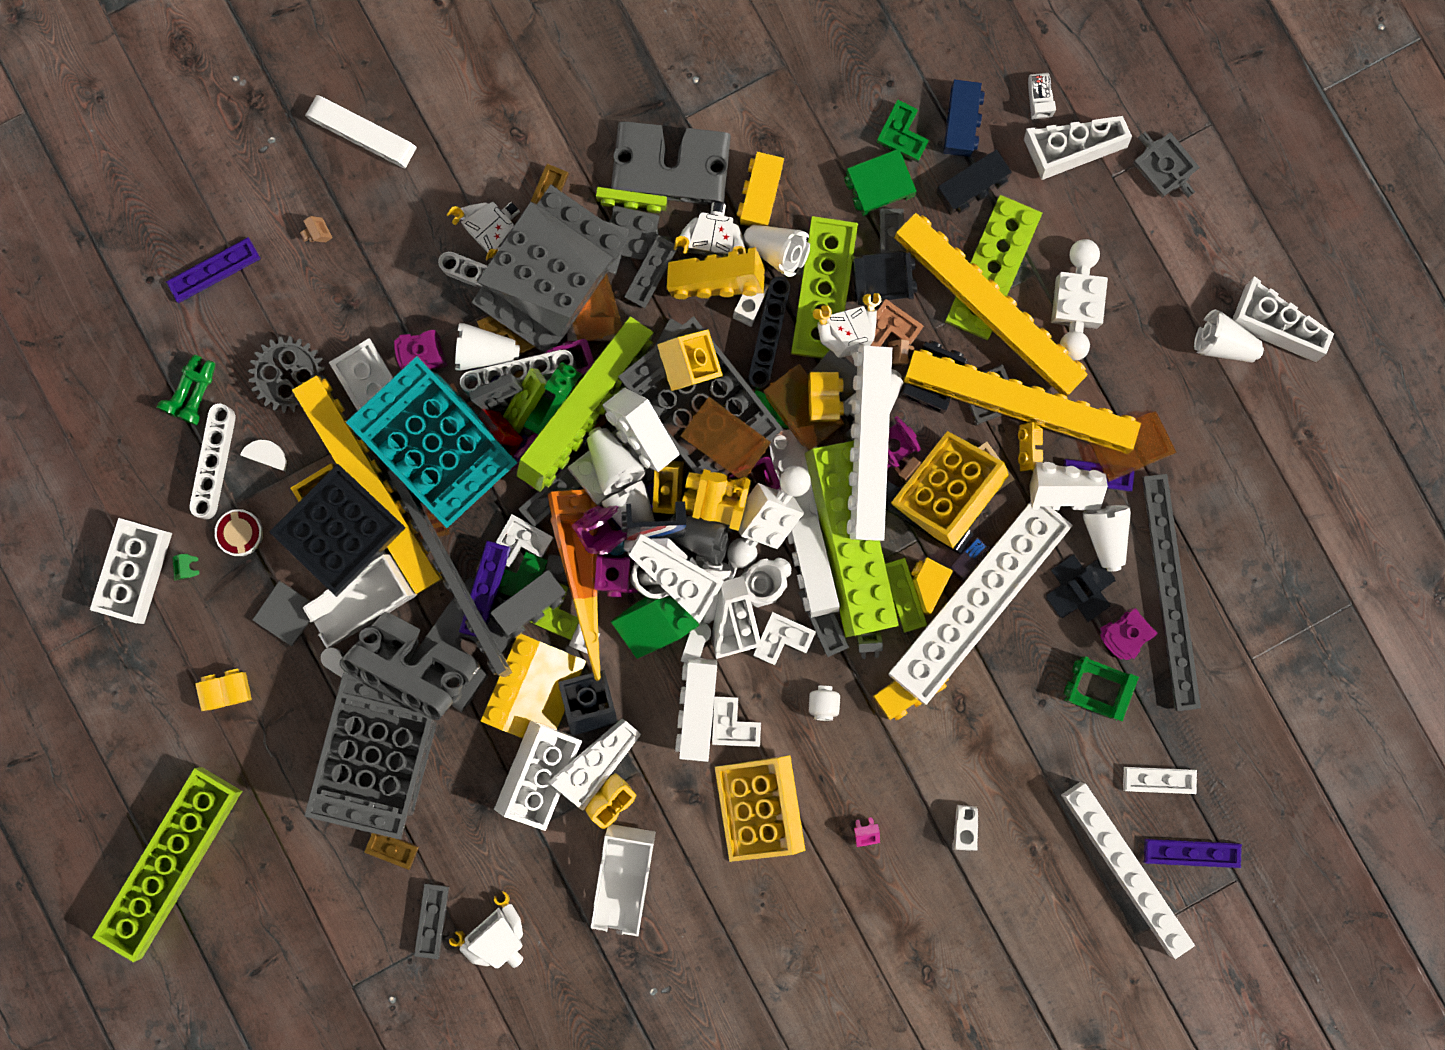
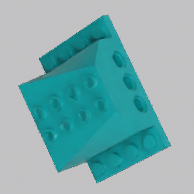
[346,356,518,528]

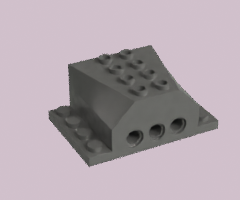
[472,184,630,353]
[618,316,783,475]
[304,673,437,840]

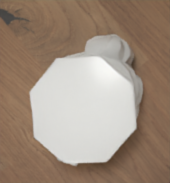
[741,558,791,608]

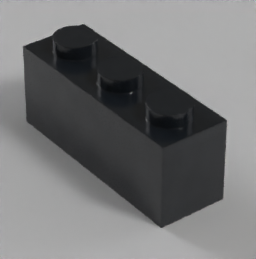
[936,149,1012,215]

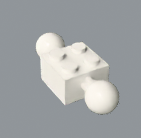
[1051,239,1108,361]
[727,466,811,568]

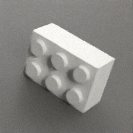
[603,388,680,472]

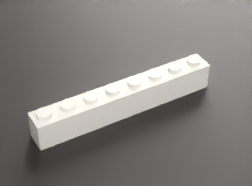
[847,346,892,541]
[1061,782,1195,959]

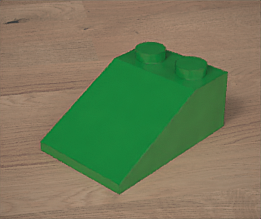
[611,595,699,659]

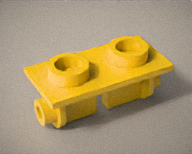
[1018,422,1043,471]

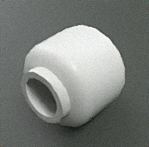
[809,686,840,721]

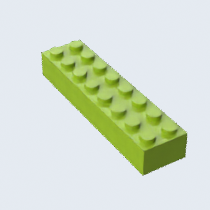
[517,316,654,492]
[804,441,899,637]
[92,767,243,962]

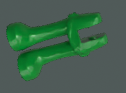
[156,354,216,426]

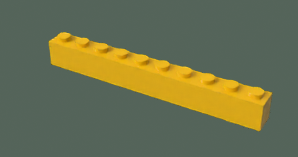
[894,213,1088,396]
[904,350,1141,454]
[292,375,442,594]

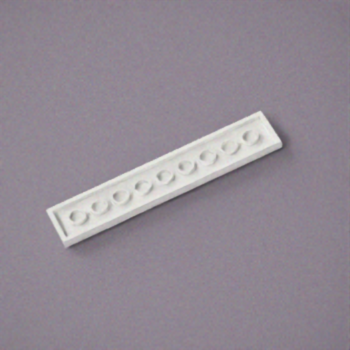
[888,501,1073,705]

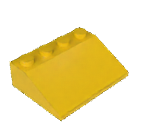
[891,431,1009,548]
[481,634,586,738]
[715,755,805,862]

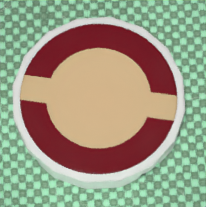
[215,509,263,556]

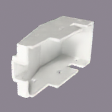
[303,555,418,648]
[591,824,656,936]

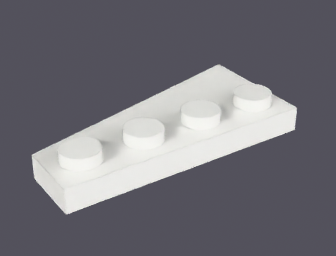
[628,533,724,623]
[548,719,641,811]

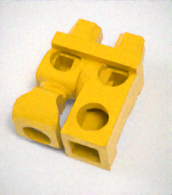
[682,469,750,531]

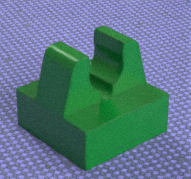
[172,554,199,581]

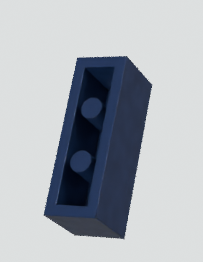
[943,79,985,157]

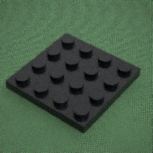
[269,464,405,597]

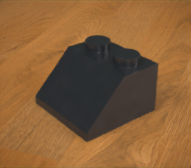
[558,670,618,736]

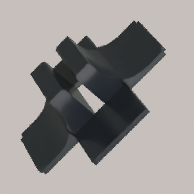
[1046,554,1116,622]

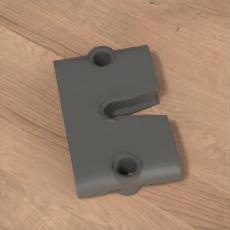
[611,122,731,205]
[407,576,515,712]
[339,612,481,720]

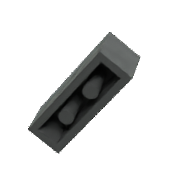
[490,570,566,639]

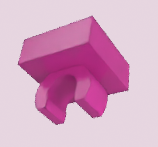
[854,817,880,847]

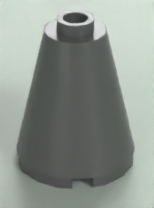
[667,515,733,565]

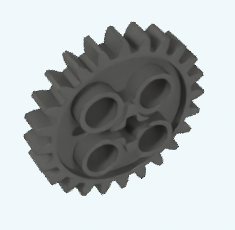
[248,336,327,413]

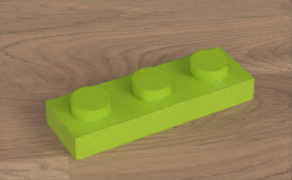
[596,187,667,213]
[503,368,547,434]
[885,558,927,633]

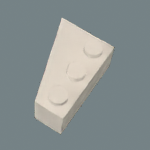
[1029,462,1108,510]
[711,576,762,659]

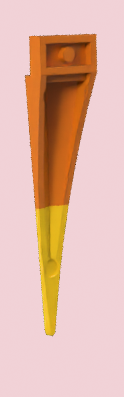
[548,489,601,681]

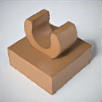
[300,216,333,243]
[887,339,914,366]
[895,457,922,484]

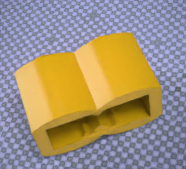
[808,372,844,422]
[195,669,252,711]
[584,773,636,829]

